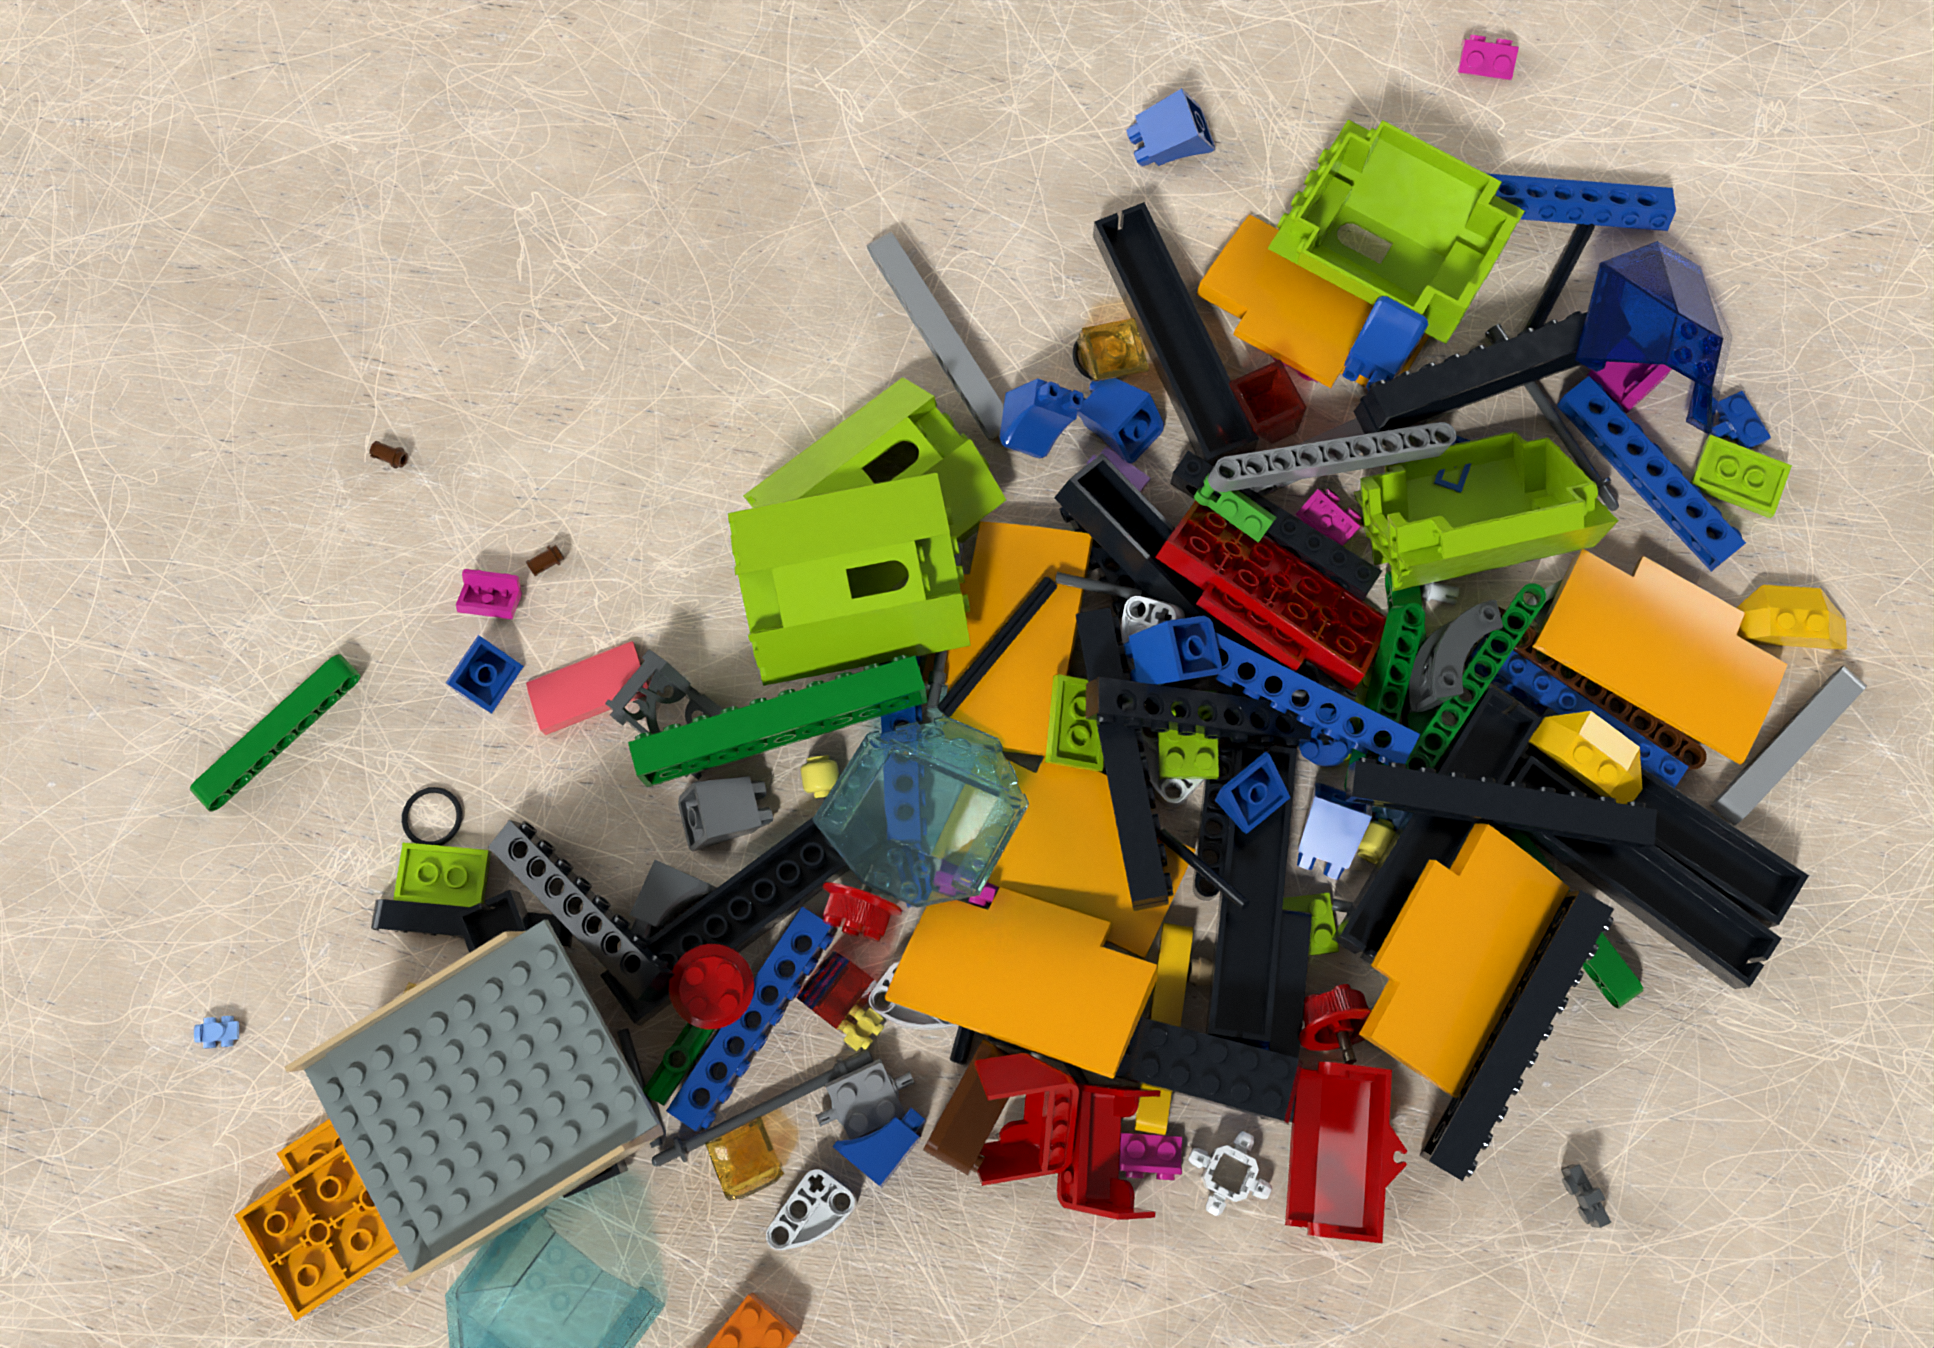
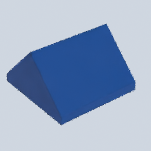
[446,635,524,714]
[1215,752,1291,834]

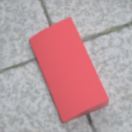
[526,641,649,735]

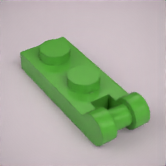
[1194,473,1277,542]

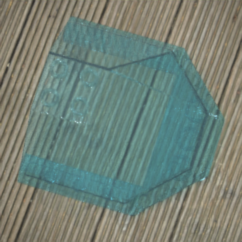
[813,716,1029,908]
[445,1208,665,1348]

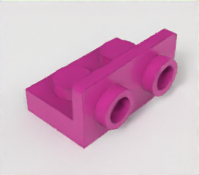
[1295,488,1364,547]
[1119,1133,1182,1180]

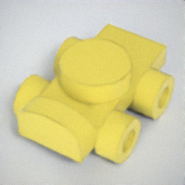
[842,1007,884,1052]

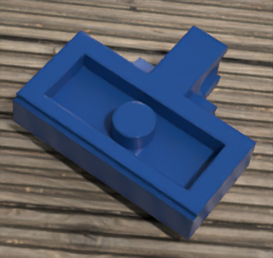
[1707,391,1771,450]

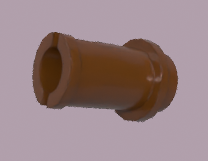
[369,441,408,469]
[526,545,564,577]

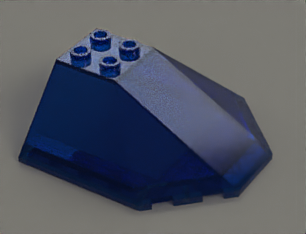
[1576,241,1733,434]

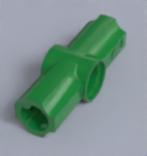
[643,1022,715,1106]

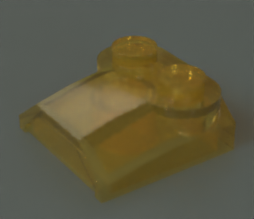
[705,1117,785,1201]

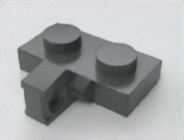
[1561,1164,1611,1228]

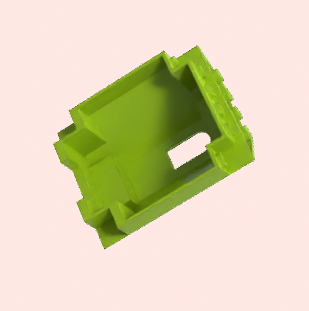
[1267,119,1525,344]
[743,377,1006,599]
[1353,431,1619,591]
[728,473,971,686]

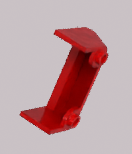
[975,1053,1079,1186]
[1057,1083,1161,1220]

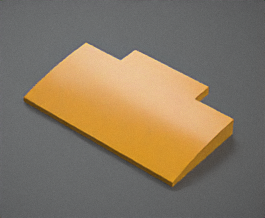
[1196,214,1430,388]
[922,521,1093,756]
[1532,549,1788,765]
[932,748,1196,959]
[1359,823,1570,1098]
[885,887,1157,1079]
[234,1119,400,1321]

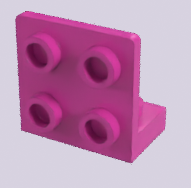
[1587,339,1676,413]

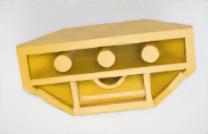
[1736,585,1847,650]
[1528,711,1642,805]

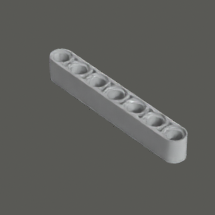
[1711,665,1867,826]

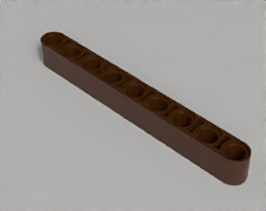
[1484,607,1707,771]

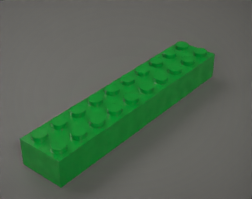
[628,655,927,787]

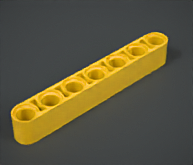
[1135,922,1193,1135]

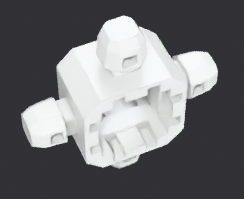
[1188,1131,1272,1216]

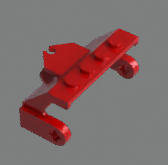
[1285,1062,1407,1244]

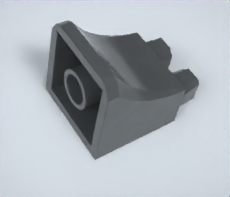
[678,776,773,851]
[630,860,717,940]

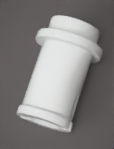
[1420,582,1459,605]

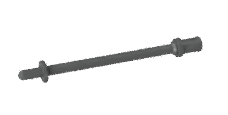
[1485,324,1619,511]
[651,1048,874,1167]

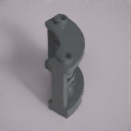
[1405,600,1503,714]
[605,649,723,780]

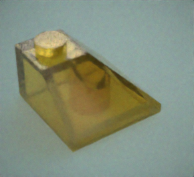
[1077,318,1149,382]

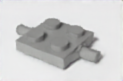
[816,1058,915,1140]

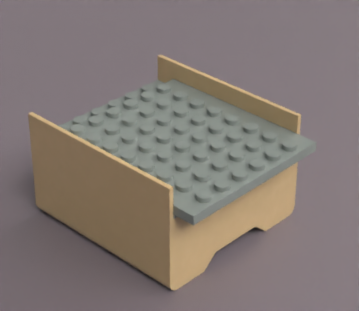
[284,920,663,1288]

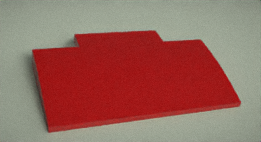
[1155,500,1387,691]

